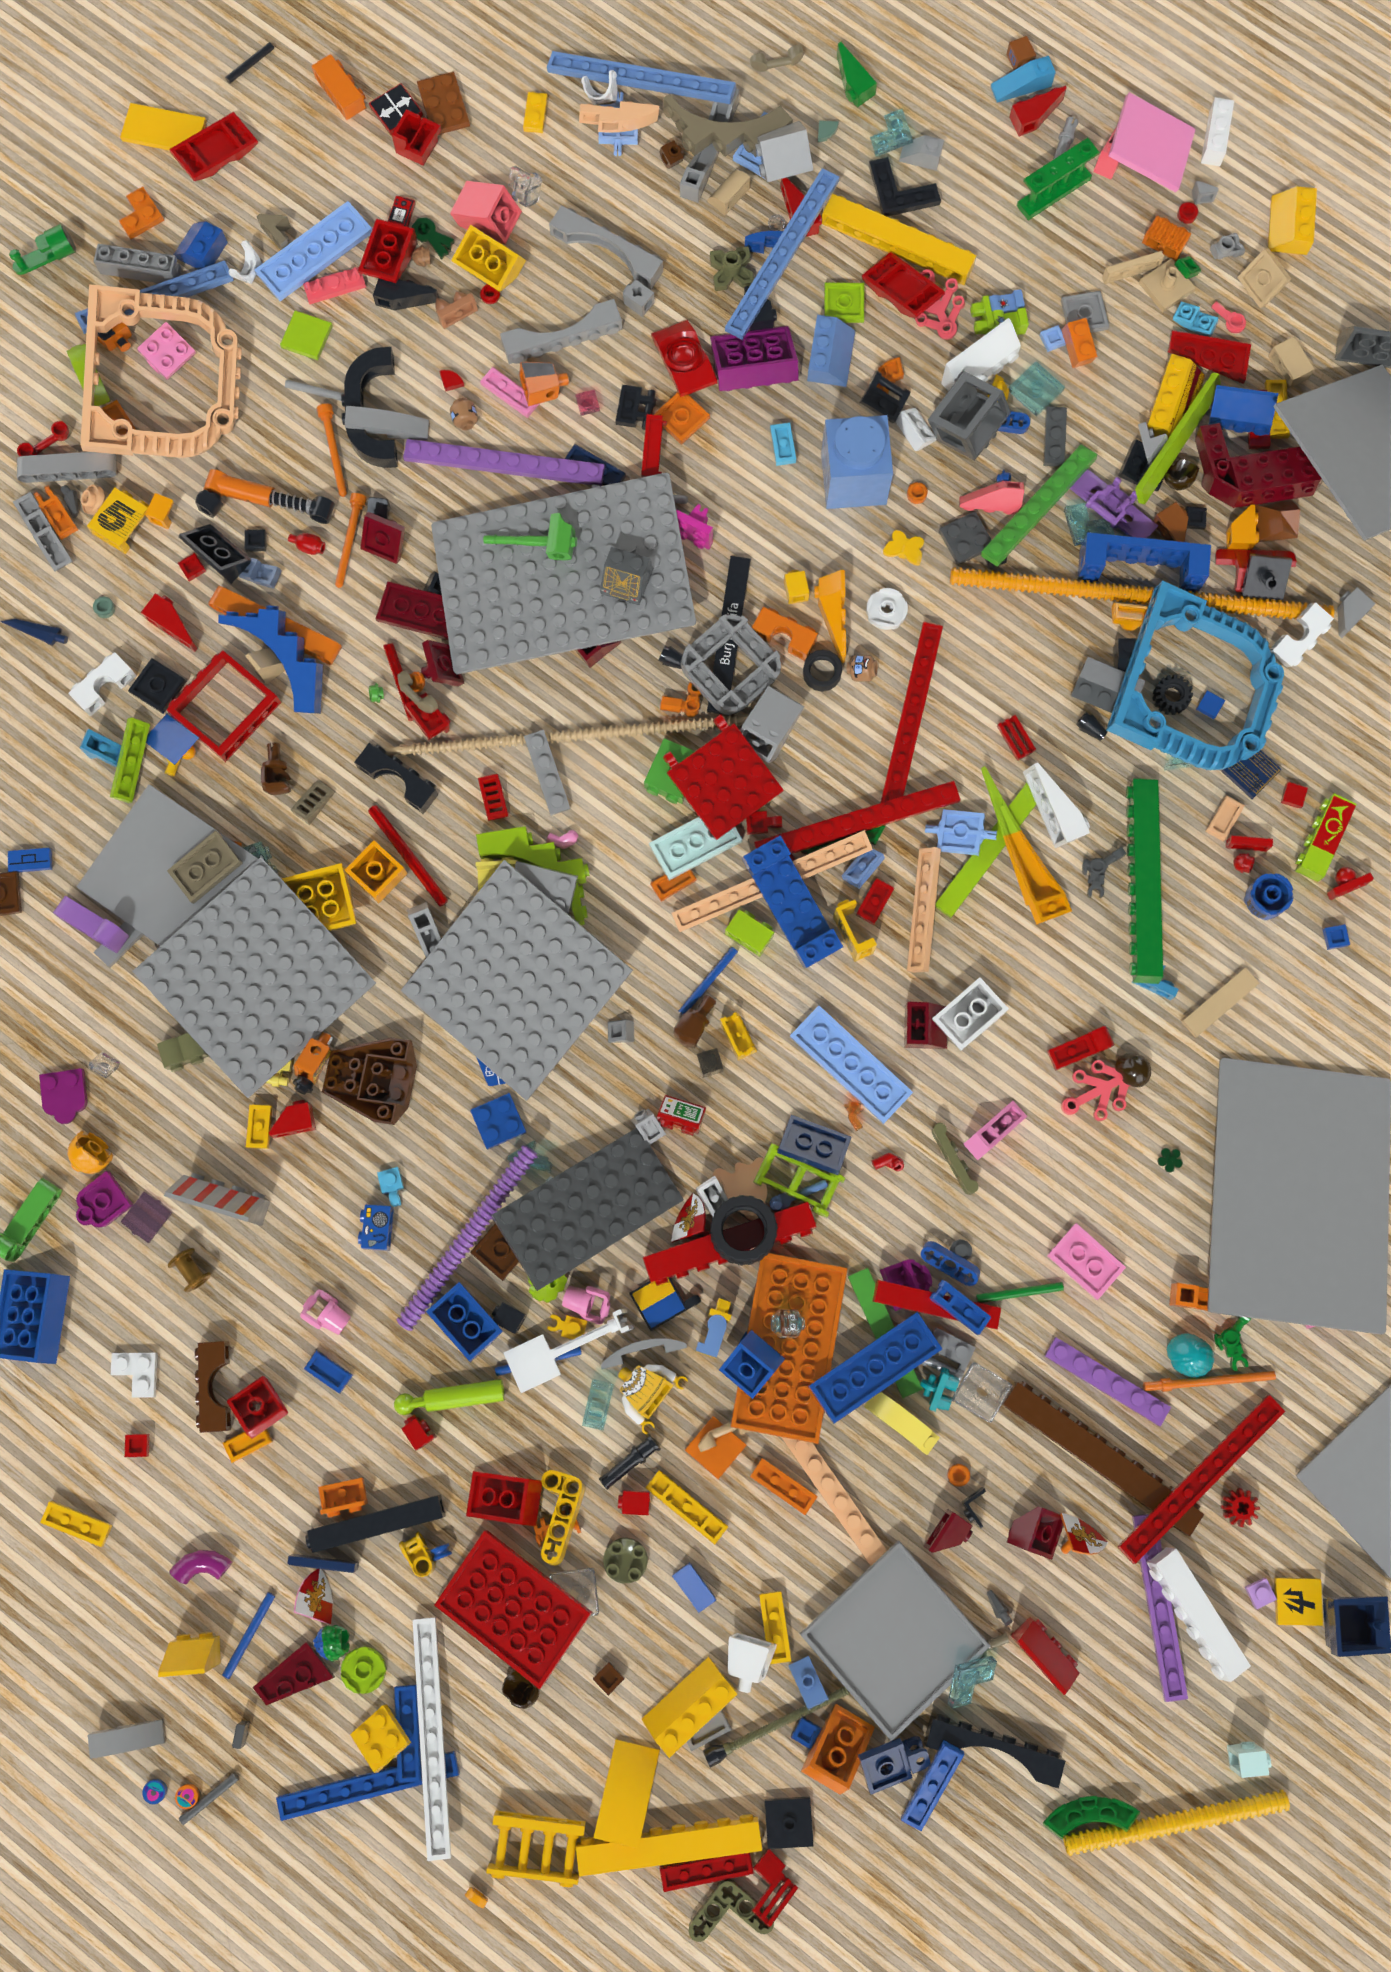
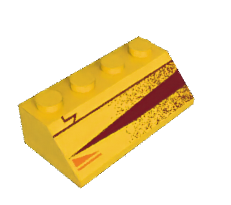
[1147,354,1205,438]

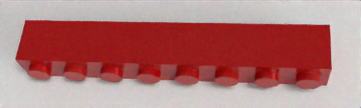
[643,1202,817,1286]

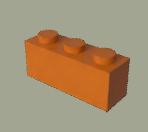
[311,54,366,120]

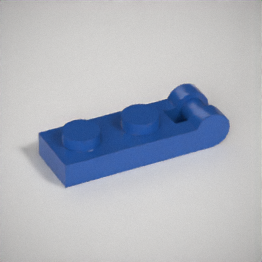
[929,1280,991,1335]

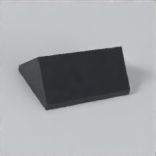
[179,524,251,584]

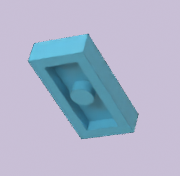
[770,423,796,466]

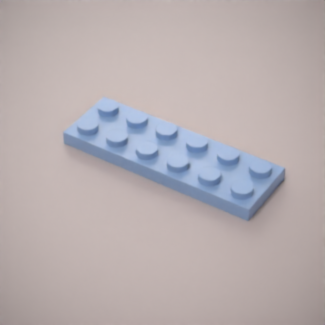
[255,201,372,301]
[790,1006,913,1124]

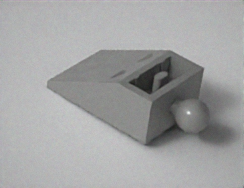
[740,686,805,763]

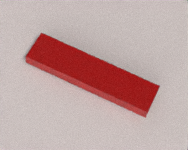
[659,1853,754,1892]

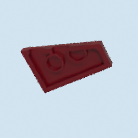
[253,1641,335,1705]

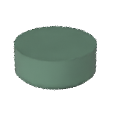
[93,596,115,618]

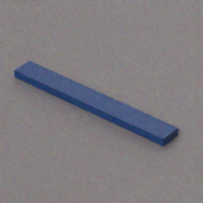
[276,1751,460,1821]

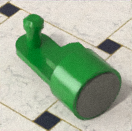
[9,224,76,275]

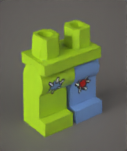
[970,289,1029,335]

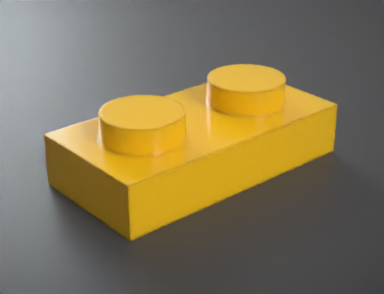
[523,92,548,133]
[246,1105,273,1149]

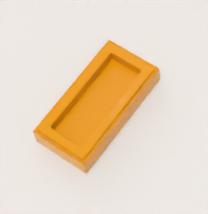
[222,1429,273,1463]

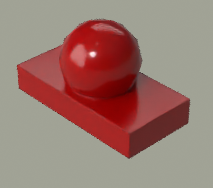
[1327,867,1374,900]

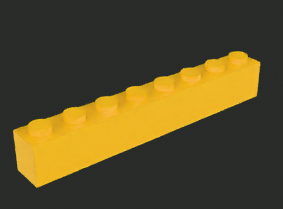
[822,193,977,286]
[576,1814,762,1877]

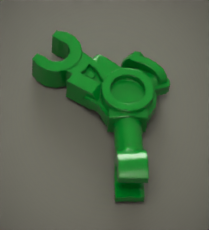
[1214,1316,1251,1371]

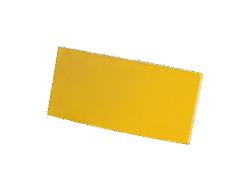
[593,1739,660,1849]

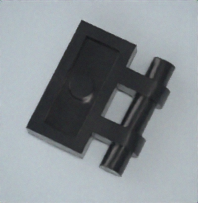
[615,384,656,430]

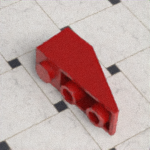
[1009,85,1067,136]

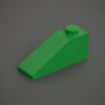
[837,42,877,108]

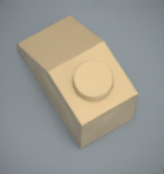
[245,648,285,685]

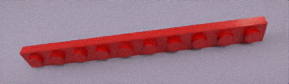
[880,622,943,803]
[754,781,961,854]
[1117,1395,1286,1564]

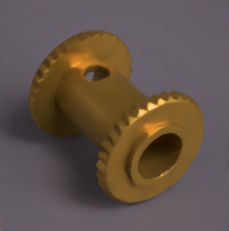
[168,1248,211,1292]

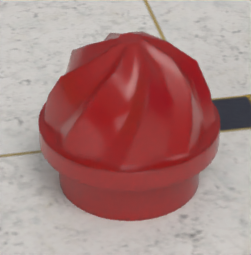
[1233,853,1255,874]

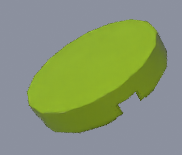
[341,1646,386,1694]

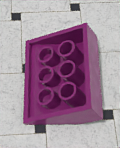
[710,326,799,391]

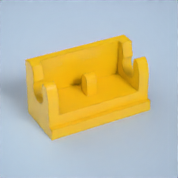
[720,1012,757,1060]

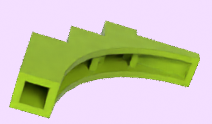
[476,826,590,925]

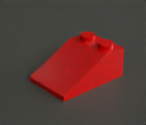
[358,219,417,283]
[466,1471,542,1526]

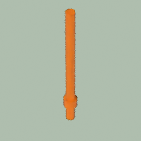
[1143,1371,1276,1392]

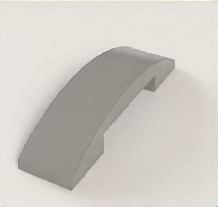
[601,1338,687,1369]

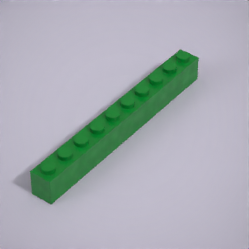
[1126,779,1163,984]

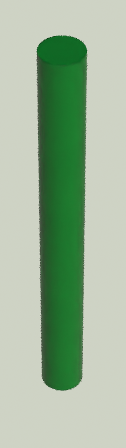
[976,1282,1064,1303]

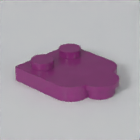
[39,1068,87,1124]
[76,1171,133,1227]

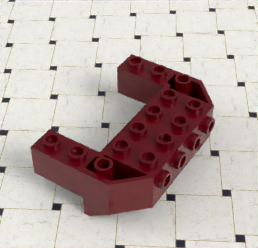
[1195,423,1323,508]

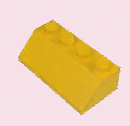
[641,1656,738,1758]

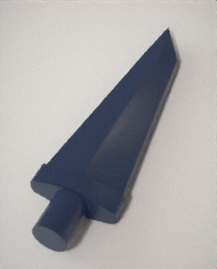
[0,619,68,646]

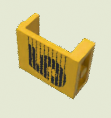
[87,488,149,554]
[833,899,877,962]

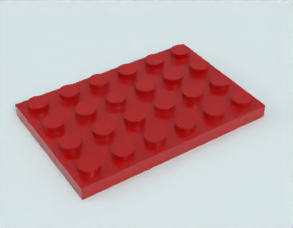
[434,1530,593,1689]

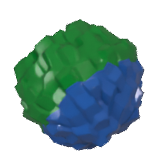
[313,1625,350,1662]

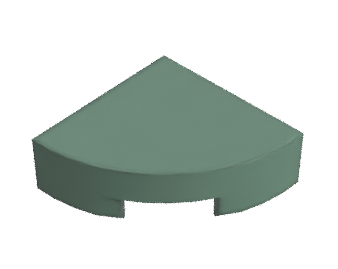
[818,120,838,142]

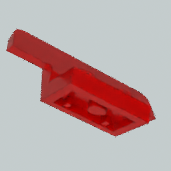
[1215,549,1297,592]

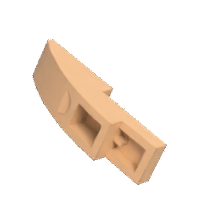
[579,101,659,133]

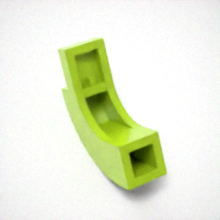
[67,344,111,406]

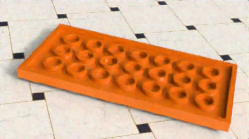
[730,1253,847,1444]

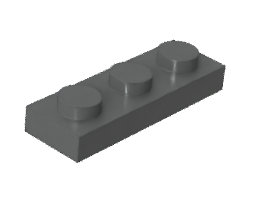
[1043,406,1067,467]

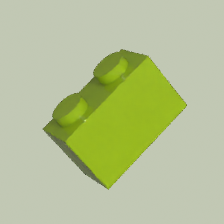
[725,909,774,957]

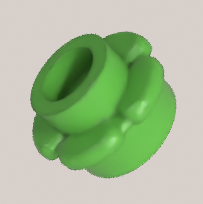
[369,683,384,703]

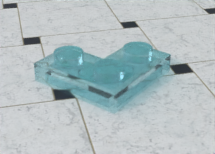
[870,109,913,157]
[1064,503,1115,546]
[948,1656,997,1708]

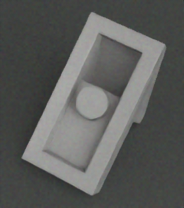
[1138,422,1168,467]

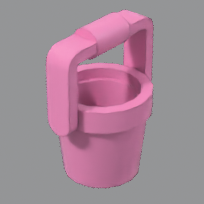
[562,1286,610,1325]
[300,1290,351,1335]

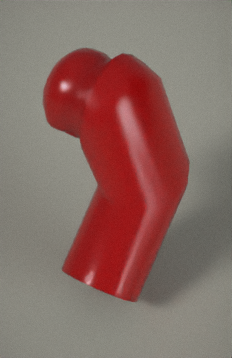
[871,1153,904,1172]

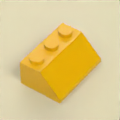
[1268,186,1317,255]
[451,225,526,292]

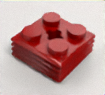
[227,1376,288,1439]

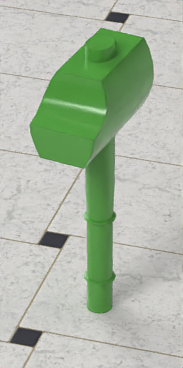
[483,513,577,560]

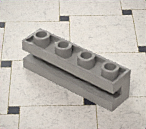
[93,244,181,283]

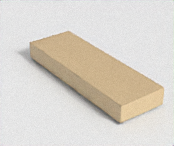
[1102,251,1164,284]

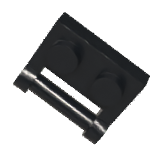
[859,370,911,423]

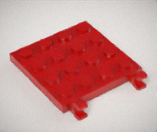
[663,714,784,841]

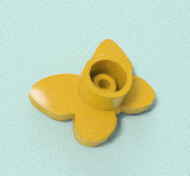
[883,530,924,566]

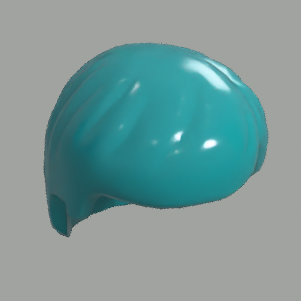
[1166,1333,1215,1378]

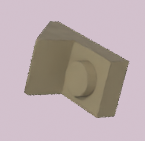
[256,214,291,250]

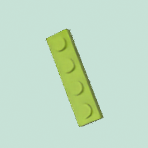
[110,717,150,803]

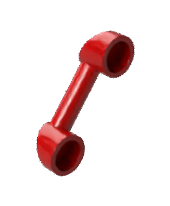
[17,421,69,456]

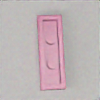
[480,367,539,418]

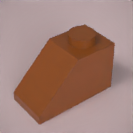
[1153,502,1188,542]

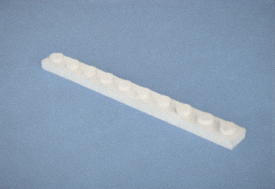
[412,1617,451,1861]

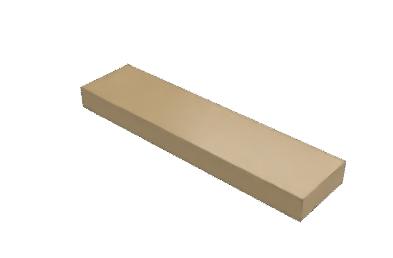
[1182,967,1260,1038]

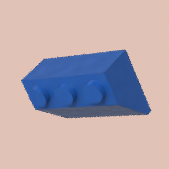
[1209,385,1279,436]
[426,1282,503,1363]

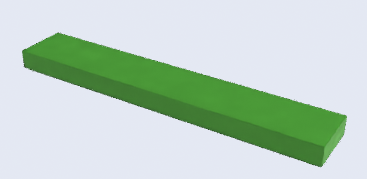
[848,1268,923,1398]

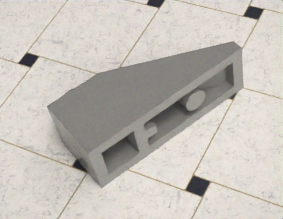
[407,902,442,958]

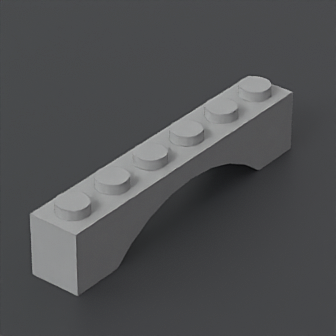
[680,88,739,203]
[549,205,663,289]
[500,299,622,364]

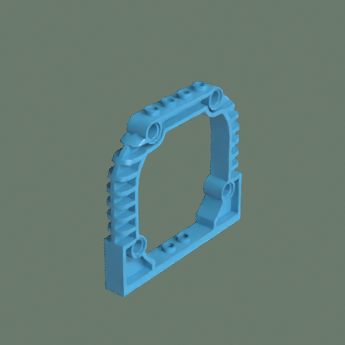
[1106,580,1284,771]

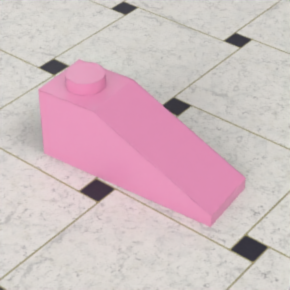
[964,1101,1027,1160]

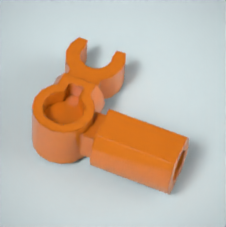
[660,683,702,717]

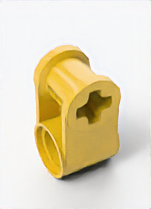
[399,1531,436,1577]

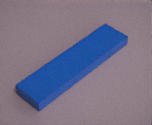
[394,1685,422,1783]
[901,1740,964,1831]

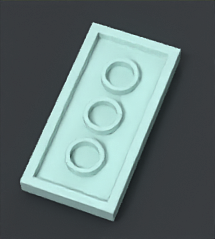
[649,817,742,881]

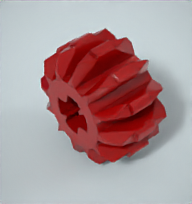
[1220,1488,1261,1527]

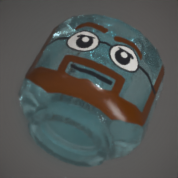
[771,1309,805,1338]

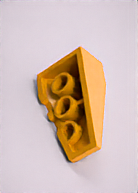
[814,570,846,663]

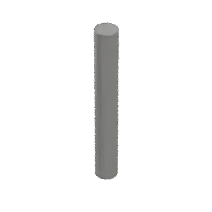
[285,380,344,401]

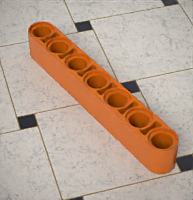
[208,586,342,665]

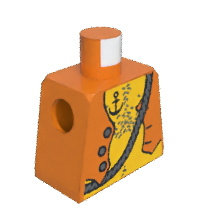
[294,1032,333,1084]

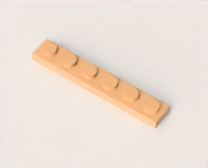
[907,847,941,973]

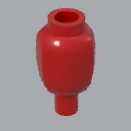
[288,533,326,555]

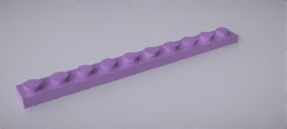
[403,439,605,486]

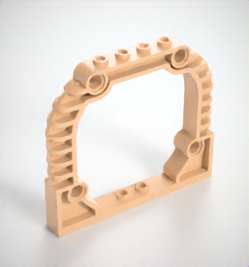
[80,284,242,458]

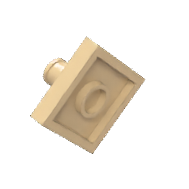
[1237,248,1291,308]
[1139,258,1196,313]

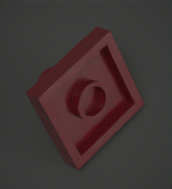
[360,512,405,564]
[421,640,465,687]

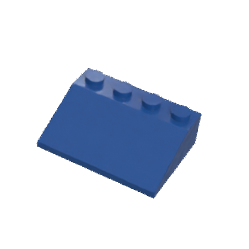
[0,1269,70,1364]

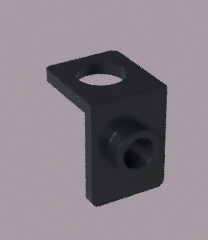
[961,1487,986,1529]

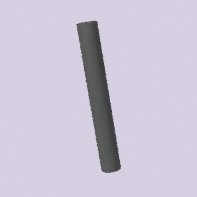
[179,1772,239,1825]

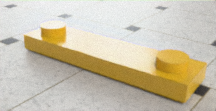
[645,1470,729,1545]

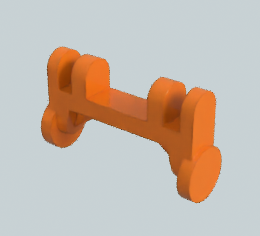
[533,1507,582,1548]

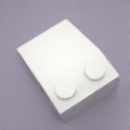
[932,977,1009,1051]

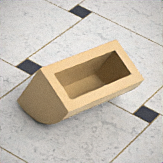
[707,170,751,215]

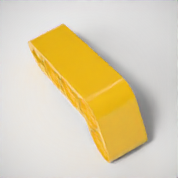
[541,1470,585,1566]

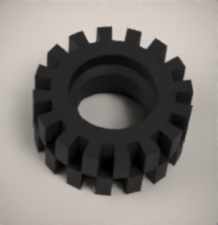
[1152,675,1193,715]

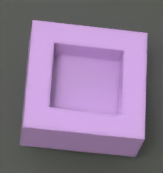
[1244,1578,1277,1609]

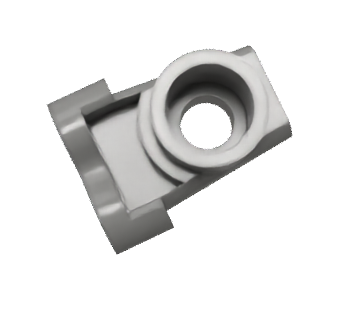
[1210,233,1245,259]

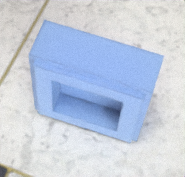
[1039,325,1066,352]

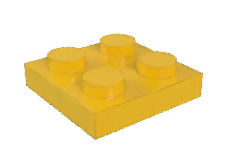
[350,1704,411,1773]

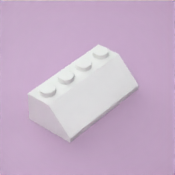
[941,318,1021,392]

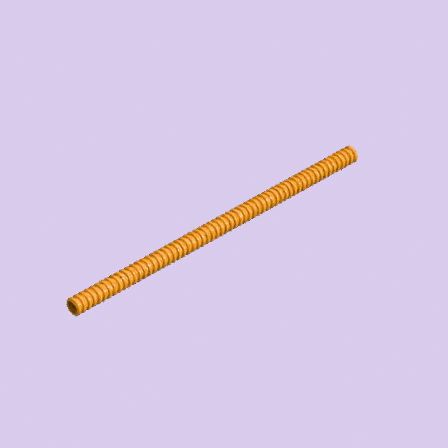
[950,567,1335,622]

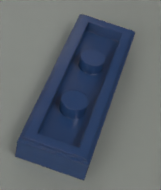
[565,444,626,486]
[287,1554,359,1573]

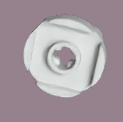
[866,588,908,630]

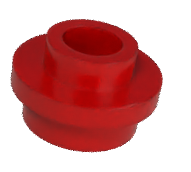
[480,284,500,304]

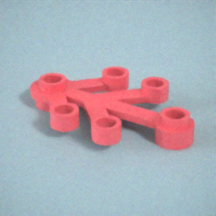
[915,269,965,340]
[1061,1060,1130,1121]

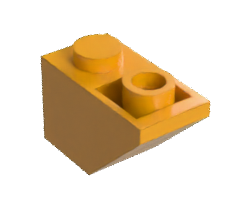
[1226,505,1259,550]

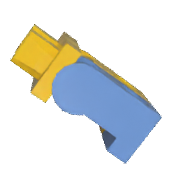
[695,1298,732,1359]

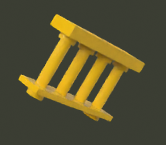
[486,1810,586,1887]

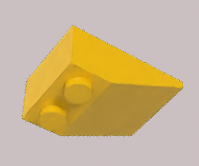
[158,1632,221,1677]

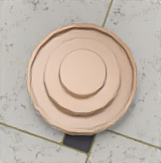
[81,484,106,516]

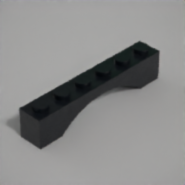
[923,1714,1066,1789]

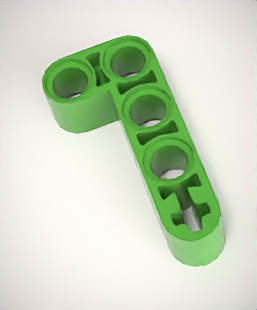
[0,1178,62,1262]

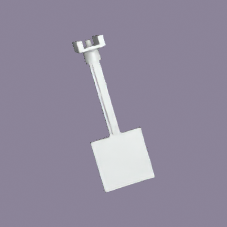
[504,1309,635,1393]

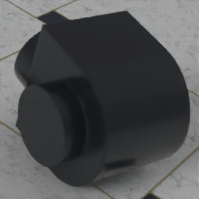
[195,489,223,518]

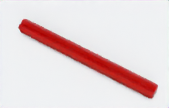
[368,805,448,907]

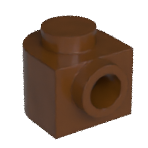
[660,140,684,169]

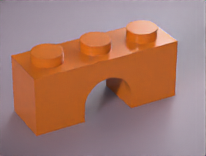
[752,607,818,661]
[1169,1283,1208,1311]

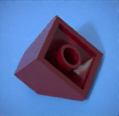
[1007,1506,1064,1560]
[923,1509,973,1553]

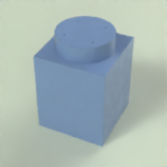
[821,415,893,509]

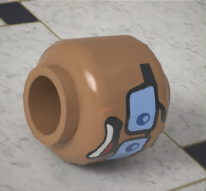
[450,398,478,430]
[846,655,878,682]

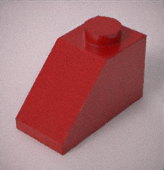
[269,1100,316,1138]

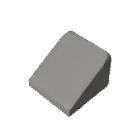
[1192,181,1219,204]
[608,1019,634,1043]

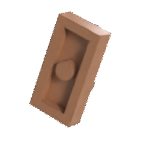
[435,292,478,329]

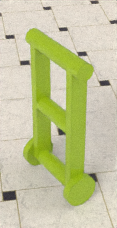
[753,1143,845,1218]

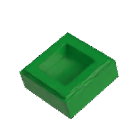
[1174,256,1201,279]

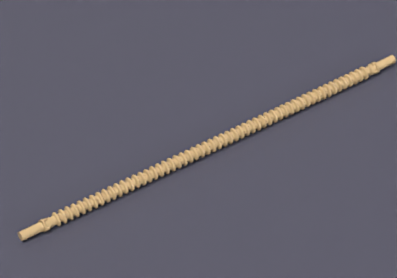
[384,714,749,757]

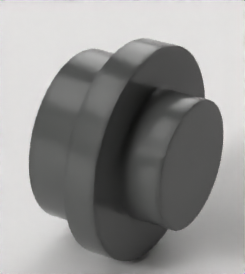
[950,1239,972,1260]

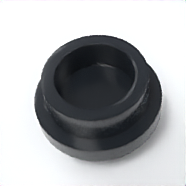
[293,1076,314,1095]

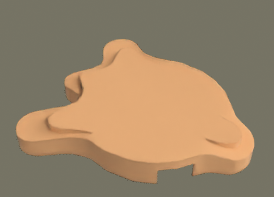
[713,1157,767,1220]

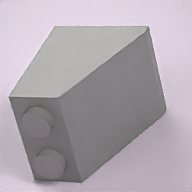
[755,121,813,182]

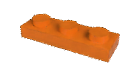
[750,1458,818,1515]

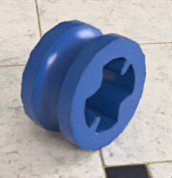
[430,1543,452,1561]

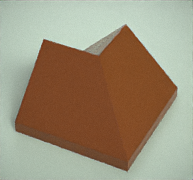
[1255,499,1300,542]

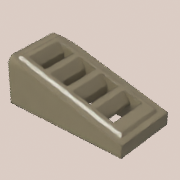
[291,780,335,825]

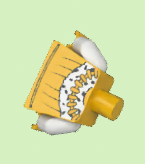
[618,1364,688,1434]

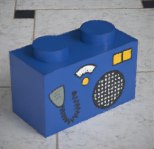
[358,1205,394,1251]

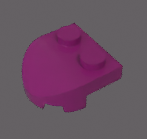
[880,1259,932,1311]

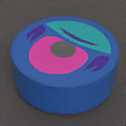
[142,1779,167,1804]

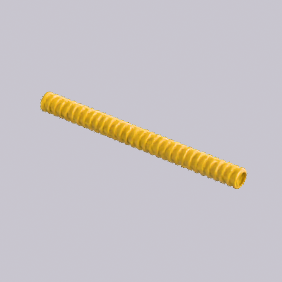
[1063,1789,1290,1856]

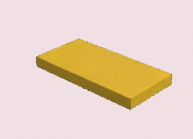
[120,103,207,151]

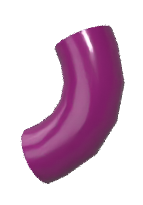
[169,1550,233,1585]

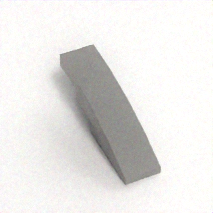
[345,406,429,440]
[13,492,73,572]

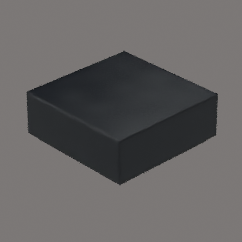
[1185,506,1207,530]
[245,529,266,552]

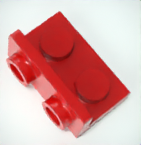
[405,692,450,740]

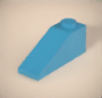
[991,56,1055,103]

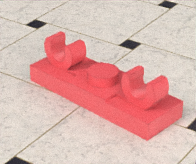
[303,267,366,304]

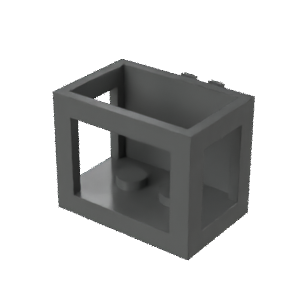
[928,371,1011,461]

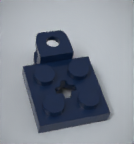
[858,1736,931,1795]

